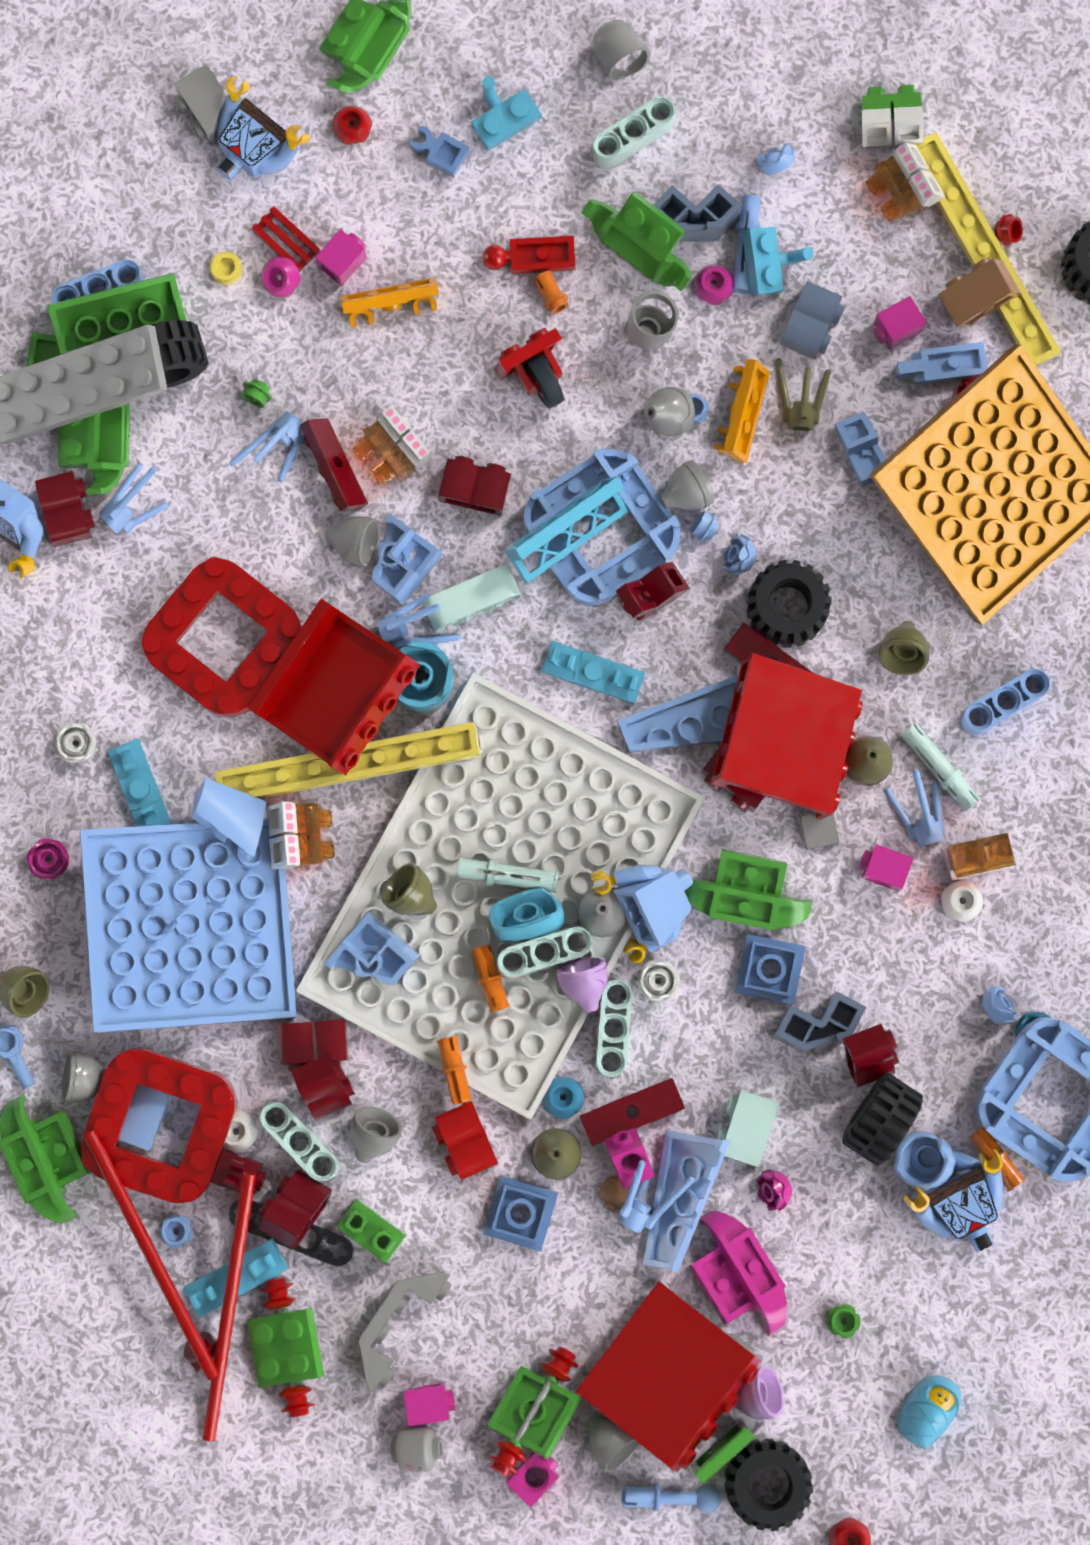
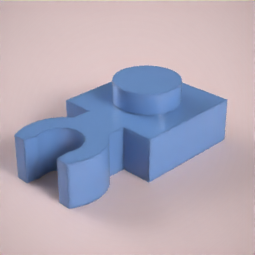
[409,126,470,178]

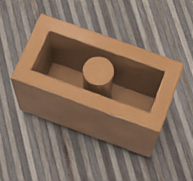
[939,257,1021,328]

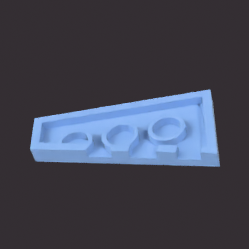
[617,675,738,753]
[643,1130,730,1271]

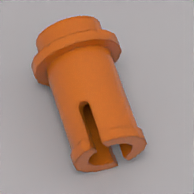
[533,271,569,314]

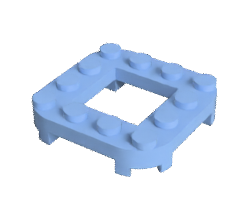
[524,448,680,606]
[975,1017,1090,1182]

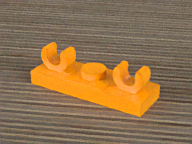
[340,277,439,328]
[713,359,770,463]

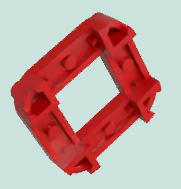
[141,557,302,717]
[81,1047,238,1203]

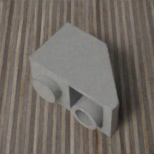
[174,64,226,146]

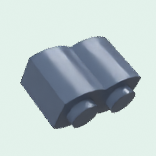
[779,281,845,360]

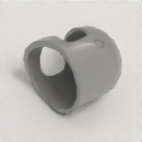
[591,20,651,80]
[626,290,679,350]

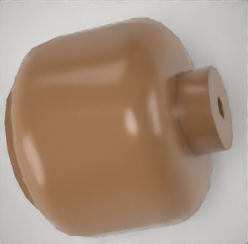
[598,1176,630,1212]

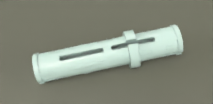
[901,723,981,812]
[456,857,559,893]

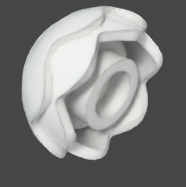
[54,723,97,763]
[941,880,983,922]
[637,960,680,1002]
[223,1111,258,1153]

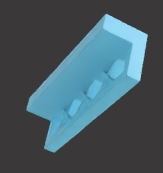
[504,477,629,583]

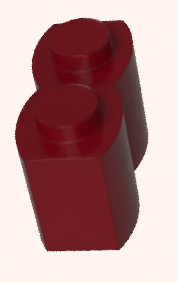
[438,456,511,516]
[35,471,96,547]
[278,1019,349,1071]
[842,1024,899,1088]
[291,1054,355,1121]
[258,1170,332,1250]

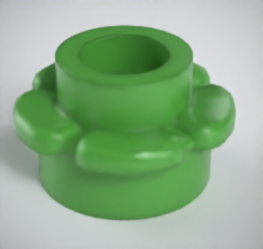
[241,379,272,408]
[828,1304,861,1338]

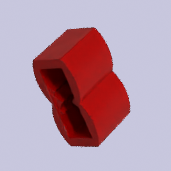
[431,1101,499,1180]

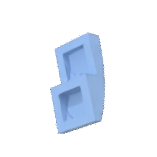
[835,412,886,487]

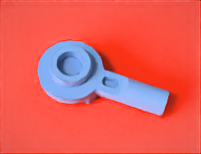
[0,1025,35,1089]

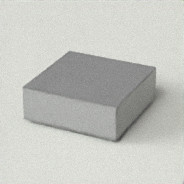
[800,813,840,850]

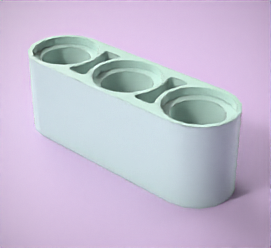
[593,97,675,169]
[422,565,522,633]
[497,927,592,979]
[596,979,632,1078]
[260,1102,339,1182]

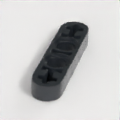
[229,1200,354,1267]

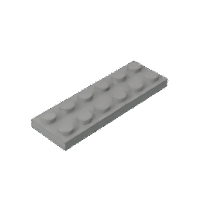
[0,325,167,444]

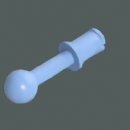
[621,1483,721,1513]

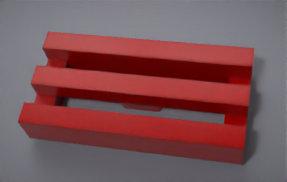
[251,206,320,272]

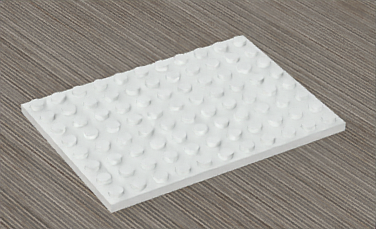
[296,673,705,1120]

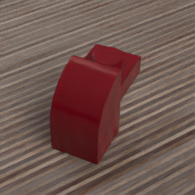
[616,562,690,621]

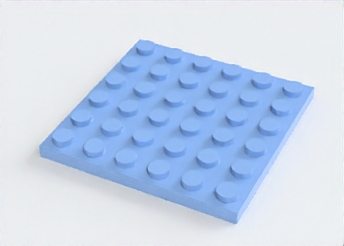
[80,819,297,1033]

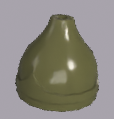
[879,621,929,675]
[845,736,893,786]
[382,863,437,915]
[0,966,50,1018]
[530,1128,582,1180]

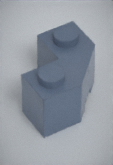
[653,184,742,242]
[772,991,867,1053]

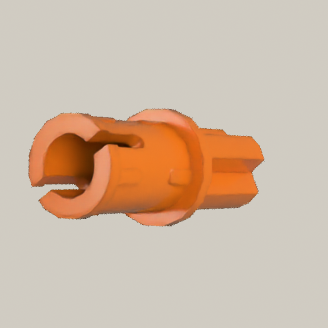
[472,945,510,1013]
[436,1036,471,1105]
[970,1128,1026,1192]

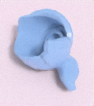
[894,1131,980,1190]

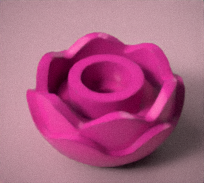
[261,257,300,298]
[694,265,733,305]
[27,838,69,880]
[756,1169,792,1211]

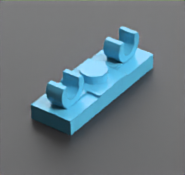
[542,641,645,705]
[108,739,172,827]
[183,1238,289,1318]

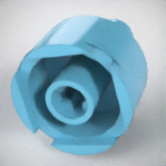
[397,641,454,713]

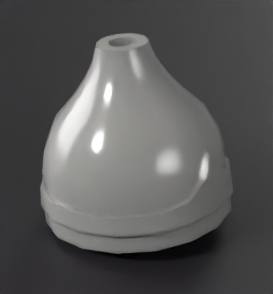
[644,387,695,436]
[659,460,714,511]
[325,516,380,566]
[576,888,626,938]
[62,1051,106,1103]
[350,1106,402,1163]
[586,1414,639,1472]

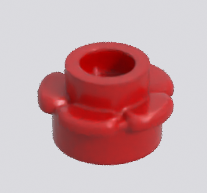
[994,214,1023,246]

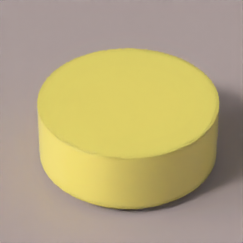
[209,252,242,285]

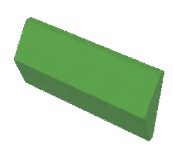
[47,273,186,355]

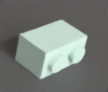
[717,1090,780,1168]

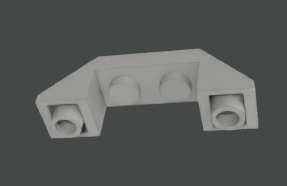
[359,1271,452,1392]

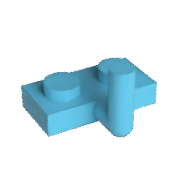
[471,76,542,151]
[742,227,813,296]

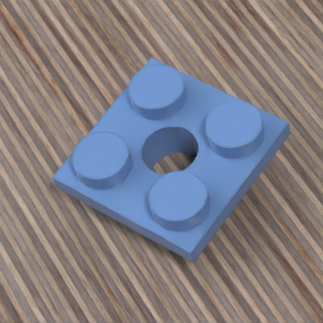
[735,934,806,1005]
[483,1175,558,1252]

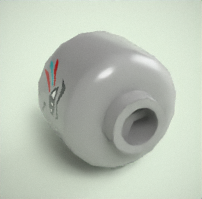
[391,1426,443,1472]

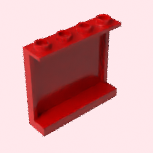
[247,598,420,775]
[710,653,863,820]
[576,1281,760,1473]

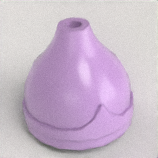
[556,957,608,1012]
[733,1366,784,1420]

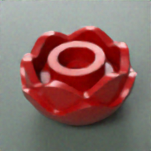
[332,105,372,145]
[829,1518,871,1545]

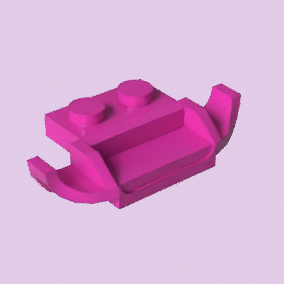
[688,1210,787,1336]

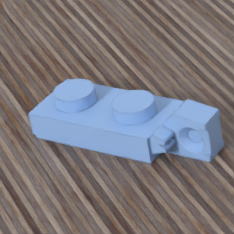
[895,342,988,384]

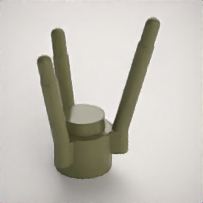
[775,358,831,431]

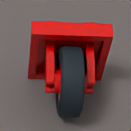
[495,327,564,408]

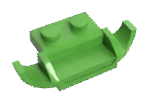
[319,0,411,93]
[581,192,692,292]
[58,403,130,495]
[684,849,813,931]
[0,1094,92,1224]

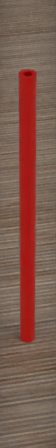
[83,1130,220,1381]
[202,1172,256,1441]

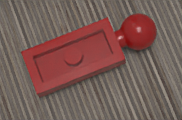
[482,235,576,274]

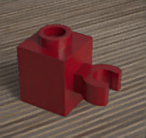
[211,1150,267,1194]

